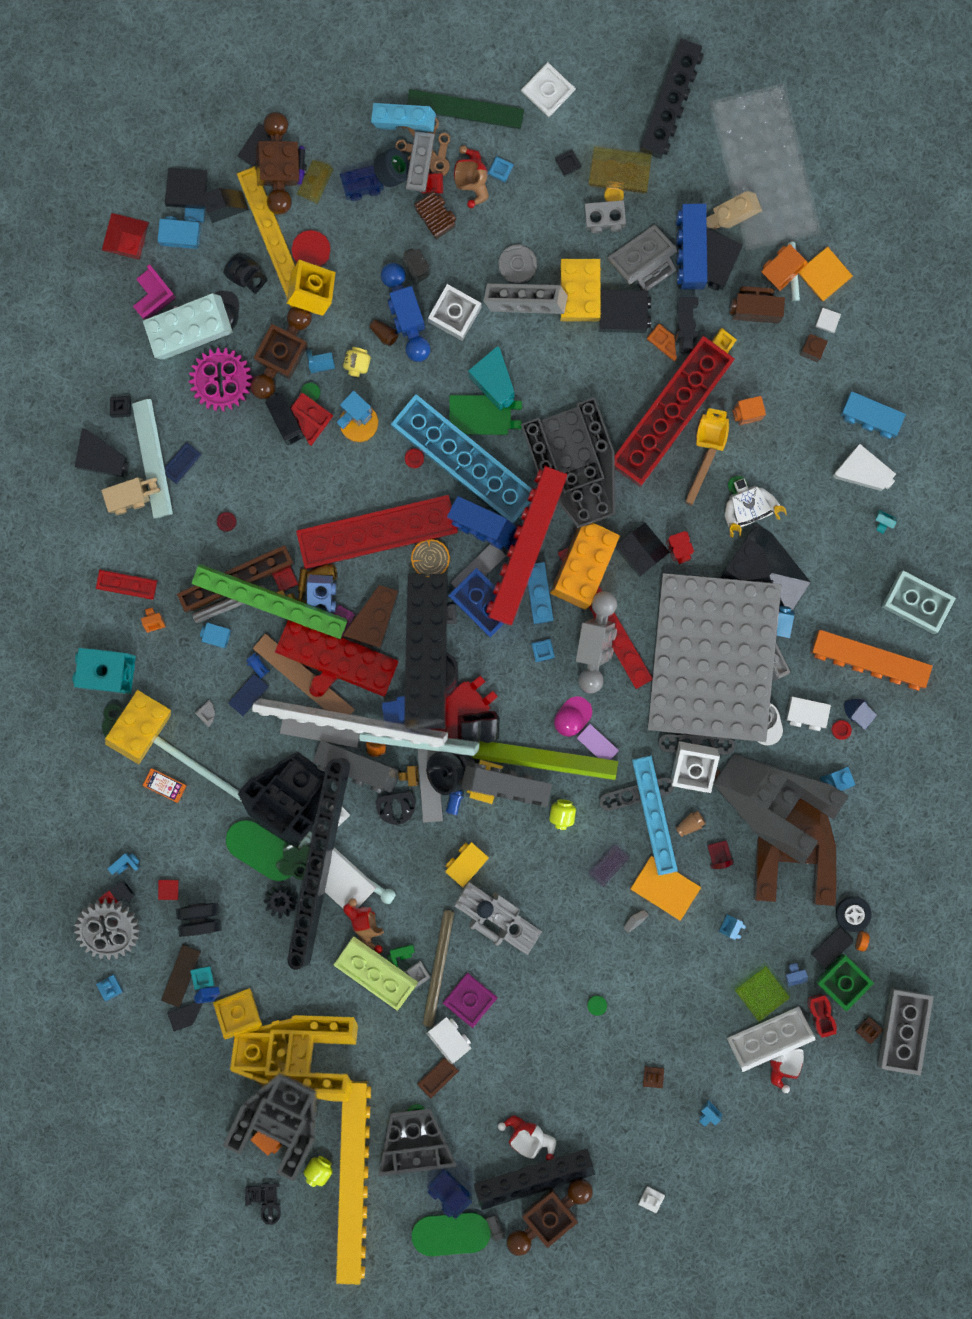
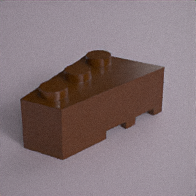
[343,585,399,648]

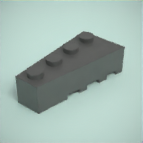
[312,741,401,793]
[461,763,552,807]

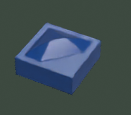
[194,987,220,1004]

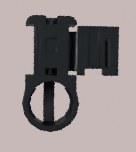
[245,1183,281,1225]

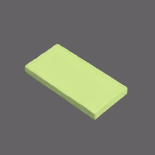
[334,936,418,1011]

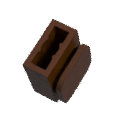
[729,286,785,324]

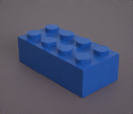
[676,204,707,290]

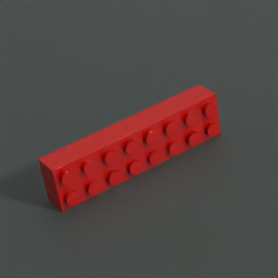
[615,336,735,488]
[486,466,567,626]

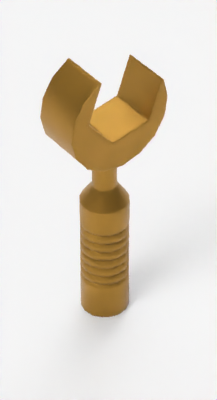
[296,569,308,604]

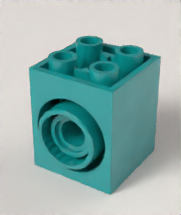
[72,648,136,694]

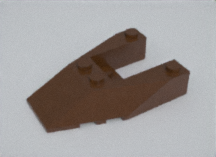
[754,798,837,906]

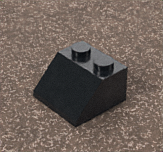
[615,523,670,577]

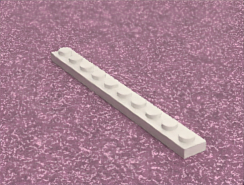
[252,698,448,747]

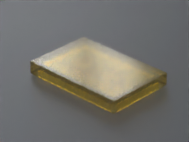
[589,147,652,194]

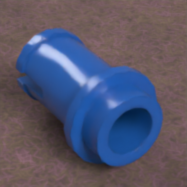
[246,653,270,679]
[446,791,464,815]

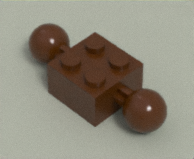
[256,112,299,215]
[250,306,312,399]
[506,1179,593,1256]

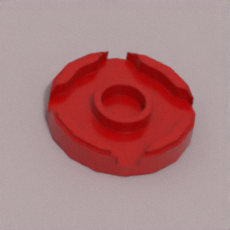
[292,230,331,267]

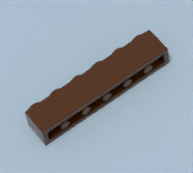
[177,545,295,613]

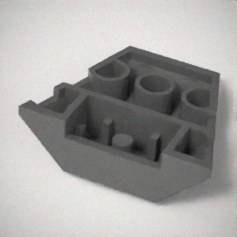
[378,1109,457,1176]

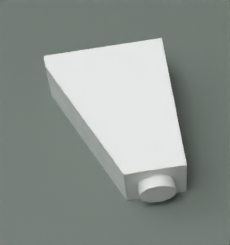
[833,444,896,491]

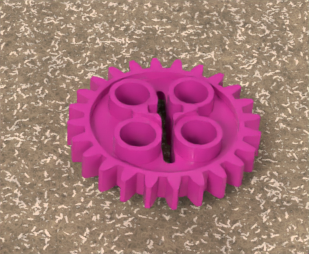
[189,348,253,412]

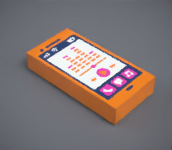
[142,768,187,803]

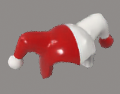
[770,1048,804,1093]
[498,1115,556,1161]

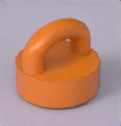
[366,742,386,757]

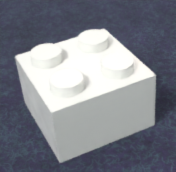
[428,284,482,341]
[671,741,720,793]

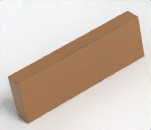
[685,448,717,506]

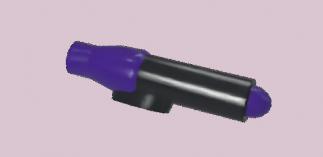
[297,146,307,185]

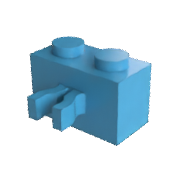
[337,391,373,429]

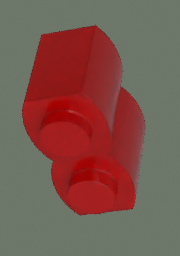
[807,993,837,1038]

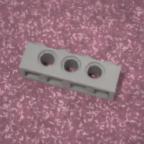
[484,283,568,314]

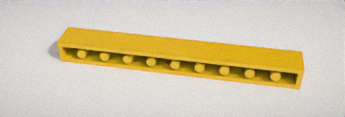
[336,1081,371,1284]

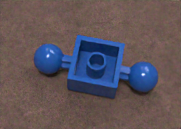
[381,263,431,362]

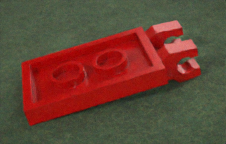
[431,676,498,739]

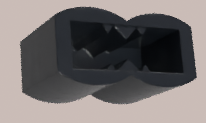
[458,711,500,743]

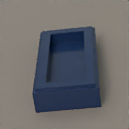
[164,442,202,485]
[228,674,269,716]

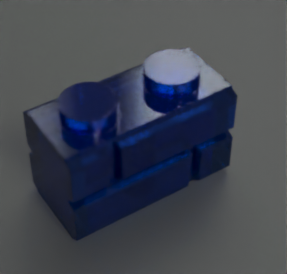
[340,165,384,201]

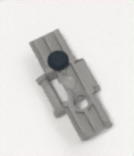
[454,882,542,955]

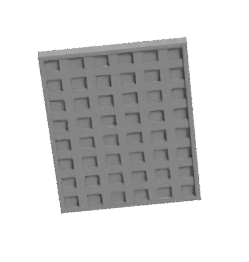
[648,573,782,742]

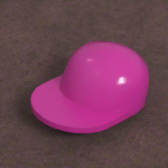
[554,696,592,737]

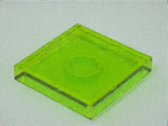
[735,966,790,1022]

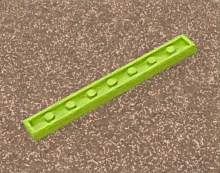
[471,741,618,780]

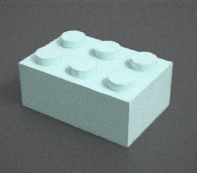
[881,571,956,634]

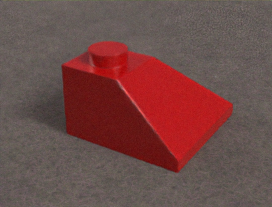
[102,213,149,260]

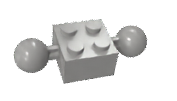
[576,591,617,693]

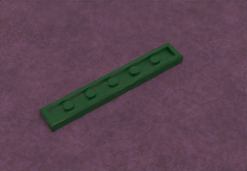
[407,89,524,129]

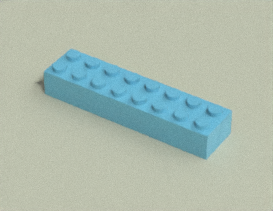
[391,394,532,524]

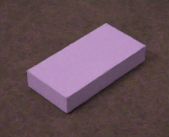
[577,724,619,760]

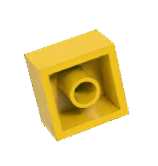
[286,260,336,316]

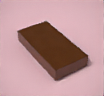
[417,1057,459,1099]

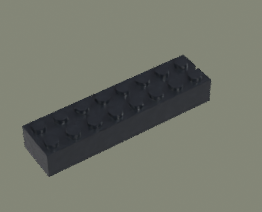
[404,574,448,729]

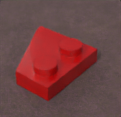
[290,392,334,446]

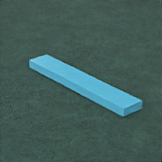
[632,755,678,876]

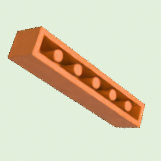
[810,630,933,691]

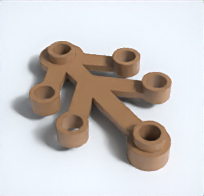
[395,118,450,176]

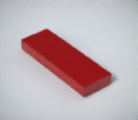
[95,569,158,600]

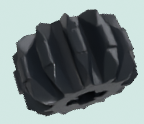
[264,885,298,919]

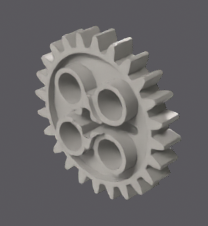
[74,899,140,960]

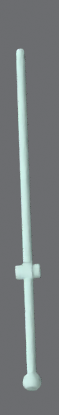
[154,737,396,904]

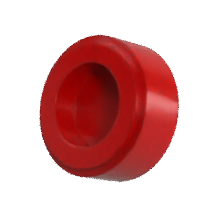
[405,448,424,469]
[831,720,852,740]

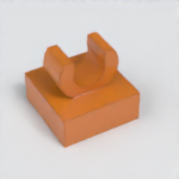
[141,607,166,633]

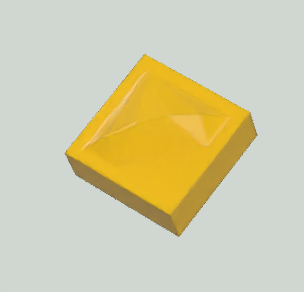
[711,328,737,353]

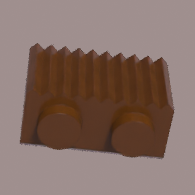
[414,191,456,240]

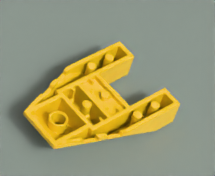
[230,1015,358,1102]

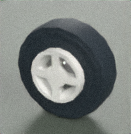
[836,897,872,932]

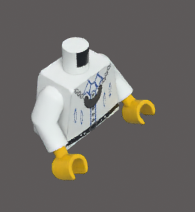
[724,478,787,538]

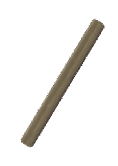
[423,910,454,1027]

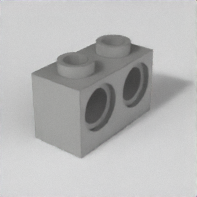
[584,200,626,233]

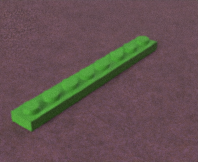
[191,564,348,639]

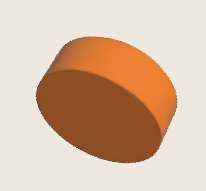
[855,931,870,952]

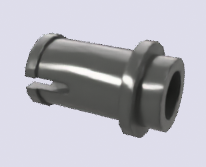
[485,1214,506,1241]

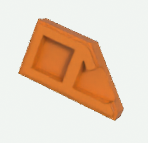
[647,324,677,362]

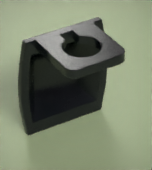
[223,253,267,294]

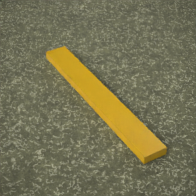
[237,166,295,308]

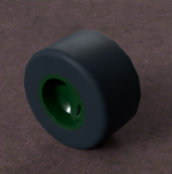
[373,148,410,188]

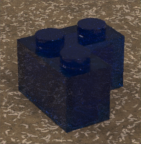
[427,1168,472,1219]

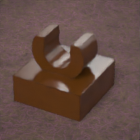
[855,1016,883,1045]
[643,1066,664,1088]

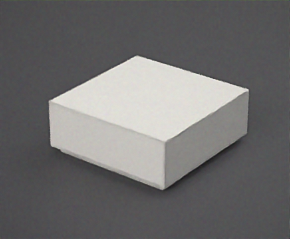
[816,308,841,333]

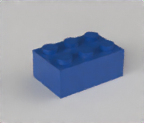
[447,496,517,550]
[448,568,503,638]

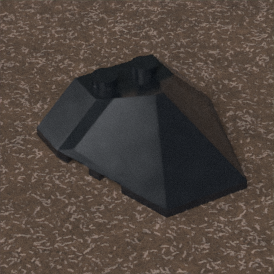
[720,523,811,610]
[238,752,325,842]

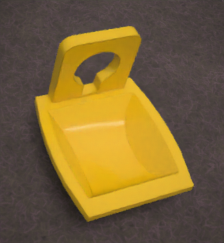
[696,408,729,451]

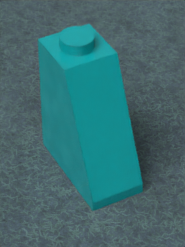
[468,346,515,410]

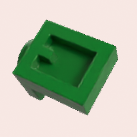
[387,944,415,968]

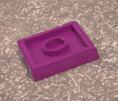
[443,972,498,1028]

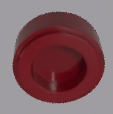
[217,512,237,532]

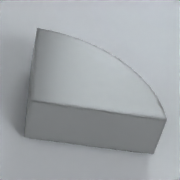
[195,700,215,727]
[624,910,648,933]

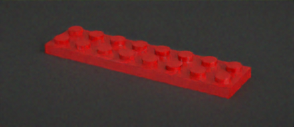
[296,495,458,569]

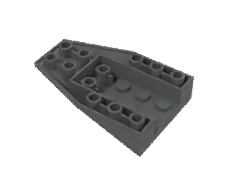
[521,397,616,528]

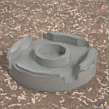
[498,245,537,284]

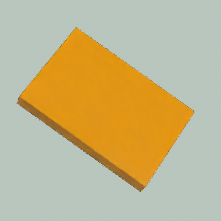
[630,856,701,921]

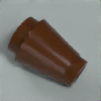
[369,319,399,347]

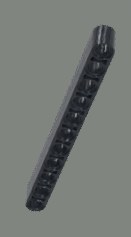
[287,758,350,970]

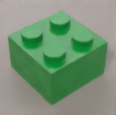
[815,954,874,1012]

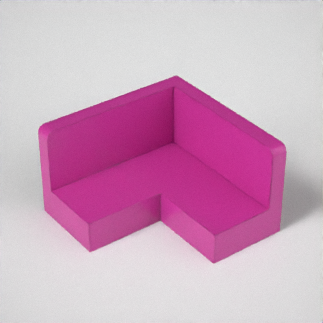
[133,264,176,320]

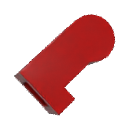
[309,672,338,697]

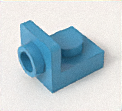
[107,852,140,875]

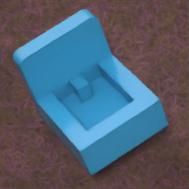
[820,767,855,791]

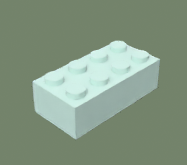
[143,293,233,360]

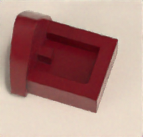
[707,840,734,869]

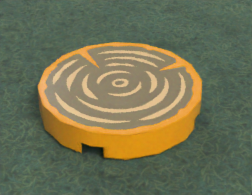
[411,539,450,577]

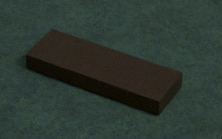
[161,945,201,1008]

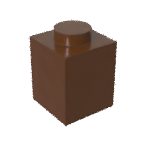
[800,334,828,363]

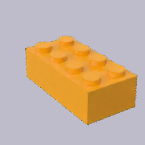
[550,523,620,610]

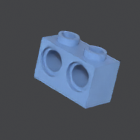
[307,575,336,613]

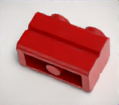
[666,531,694,564]

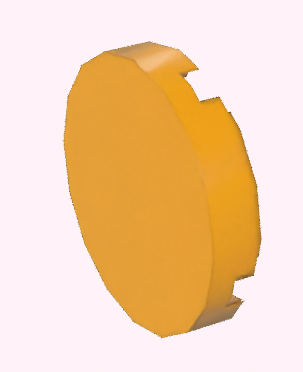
[340,408,379,443]

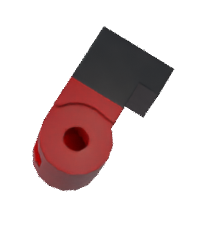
[98,880,136,905]

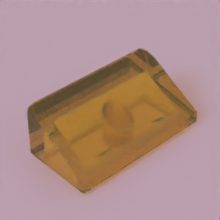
[296,160,334,204]

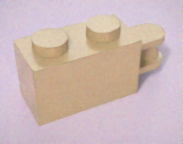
[706,191,762,229]
[101,478,160,515]

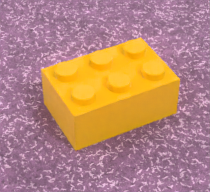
[560,259,600,321]
[105,690,171,765]

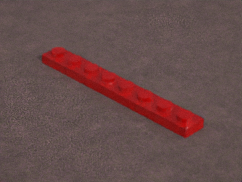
[558,547,653,689]

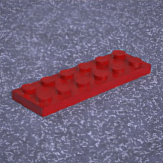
[275,620,399,697]

